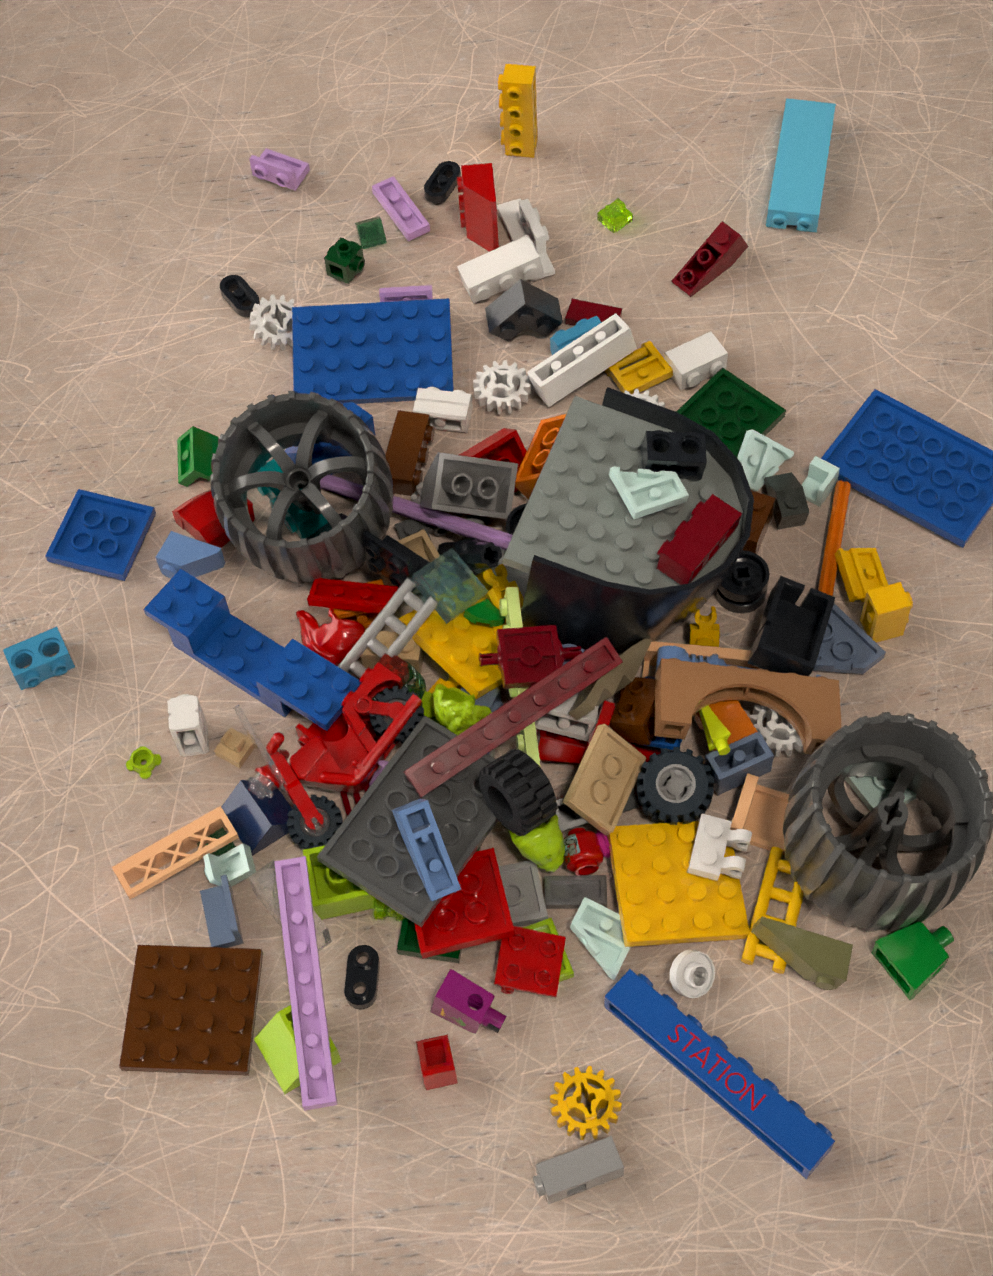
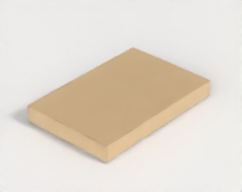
[563,724,646,835]

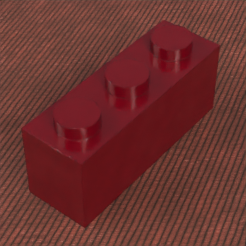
[656,494,742,585]

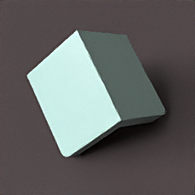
[802,456,840,507]

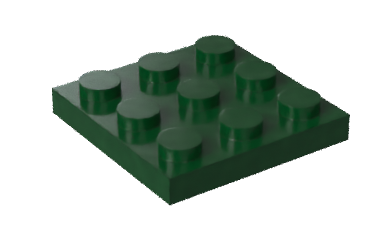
[676,367,786,458]

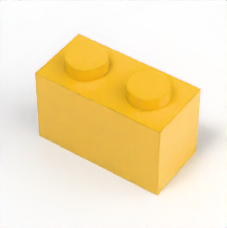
[860,582,913,643]

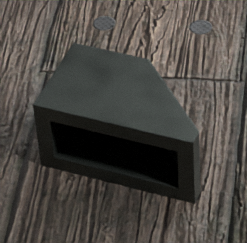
[764,472,809,530]

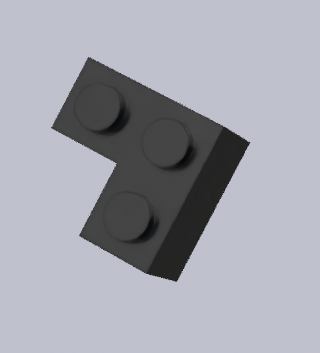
[485,279,563,342]

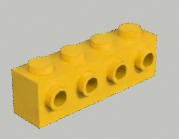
[498,64,538,158]

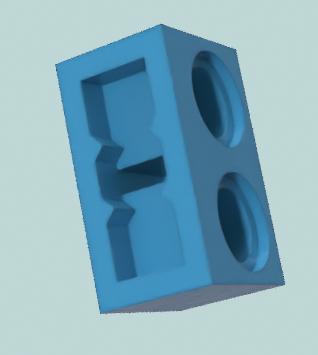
[3,627,75,690]

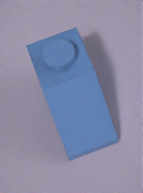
[156,531,225,578]

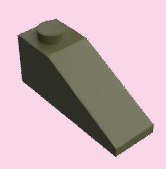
[751,916,853,990]

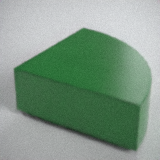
[464,599,506,627]

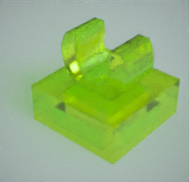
[597,198,633,233]

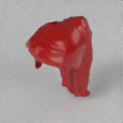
[296,608,365,666]

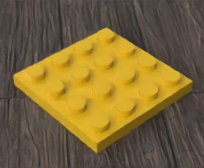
[399,572,522,700]
[607,821,750,947]

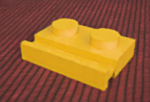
[835,548,888,602]

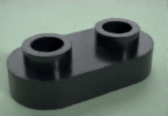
[424,161,461,204]
[220,275,260,317]
[344,945,380,1010]

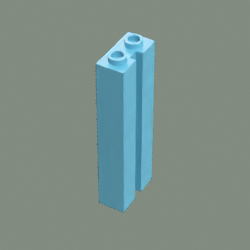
[766,98,836,233]

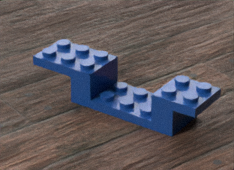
[143,569,361,731]

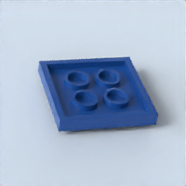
[45,489,156,581]

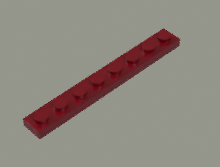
[403,637,623,798]

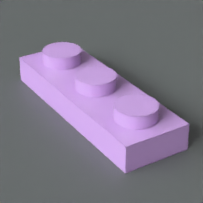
[372,176,430,241]

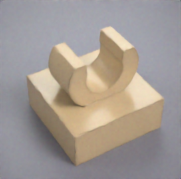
[214,728,257,768]

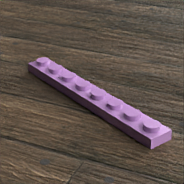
[274,856,338,1111]

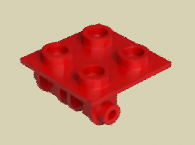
[494,926,566,998]

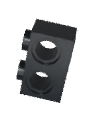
[641,430,707,480]

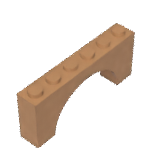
[655,658,842,755]

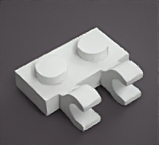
[687,814,752,881]

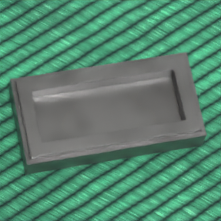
[544,875,607,909]

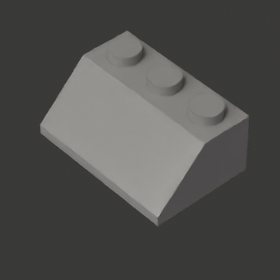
[420,452,518,519]

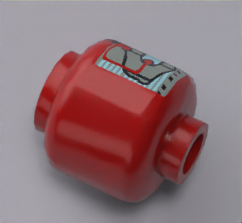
[563,828,604,875]

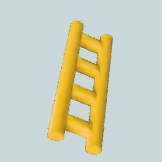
[741,847,804,974]

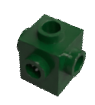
[324,237,365,284]

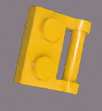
[605,341,673,394]

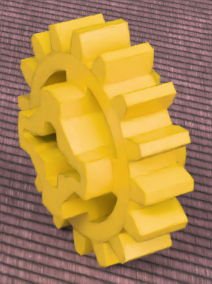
[550,1066,622,1140]

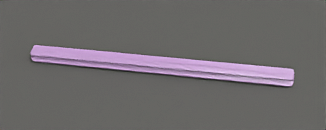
[320,475,513,550]

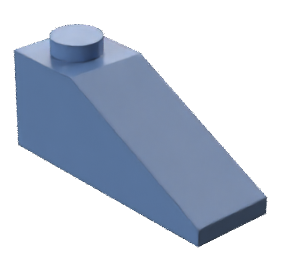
[392,798,461,901]

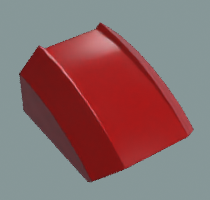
[172,490,255,548]

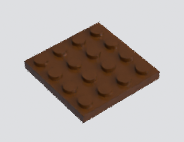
[119,945,263,1076]

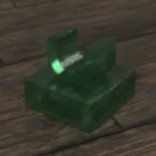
[355,216,387,249]

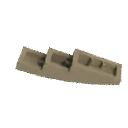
[568,639,652,721]

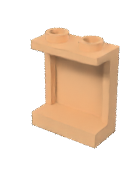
[730,773,789,855]

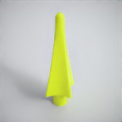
[699,705,731,756]

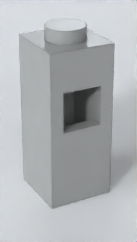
[533,1136,624,1204]

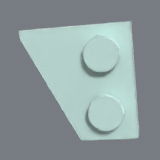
[737,429,794,491]
[609,466,689,519]
[570,897,630,980]

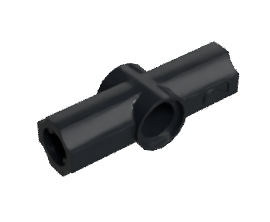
[437,538,502,572]

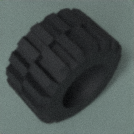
[479,749,557,836]

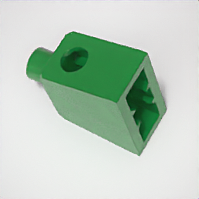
[871,922,954,1000]

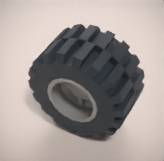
[637,747,714,825]

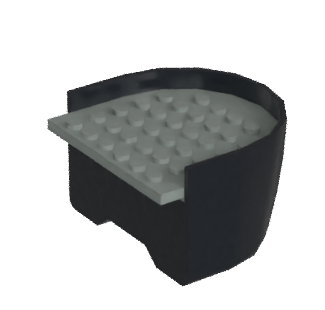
[502,387,754,654]

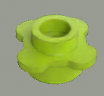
[126,746,162,779]

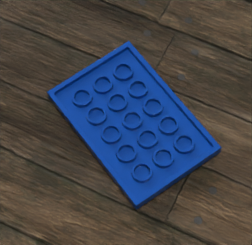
[292,298,454,404]
[821,389,993,548]

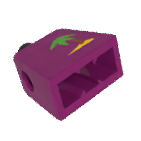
[430,969,507,1034]

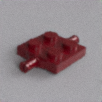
[479,625,582,689]

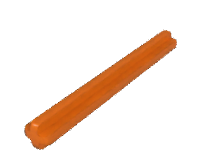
[818,480,851,596]

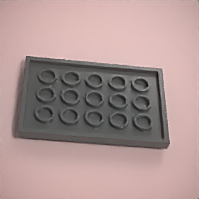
[317,715,498,927]

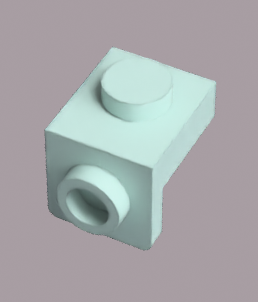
[203,843,256,887]

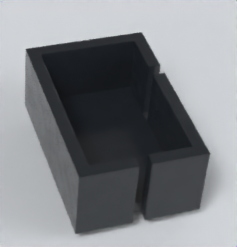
[748,576,836,676]

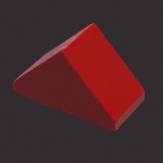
[416,1034,458,1091]

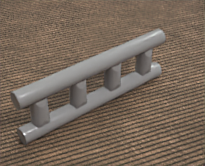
[338,577,439,678]

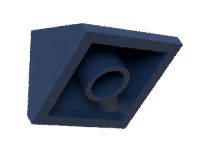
[221,779,303,856]

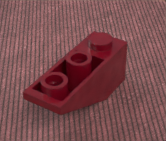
[671,221,749,297]

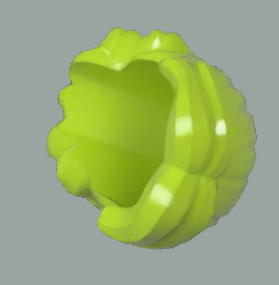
[432,684,492,735]

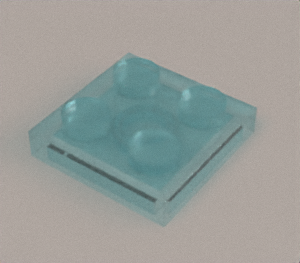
[410,548,488,624]

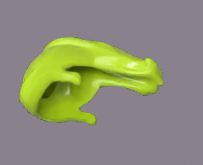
[509,815,565,872]

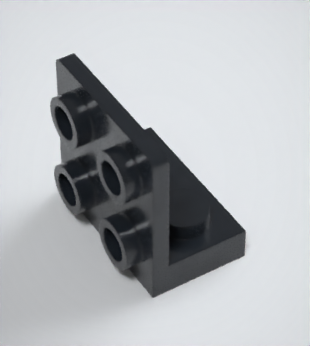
[361,530,433,592]

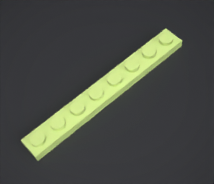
[499,587,541,767]

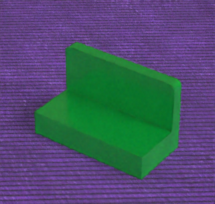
[177,426,219,487]

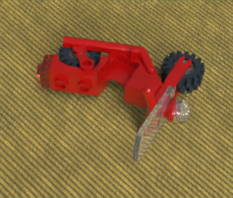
[233,653,424,850]

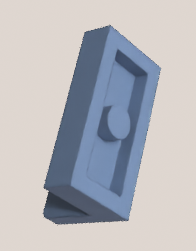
[200,874,244,948]

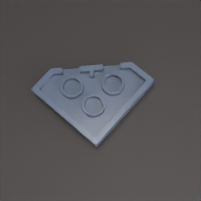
[814,603,886,674]

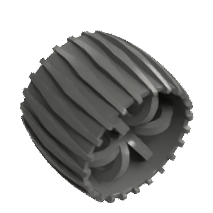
[210,391,394,584]
[783,712,993,932]

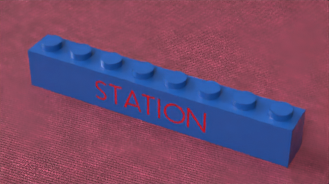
[604,969,835,1180]

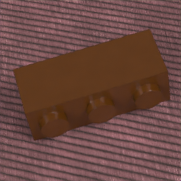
[385,410,435,496]

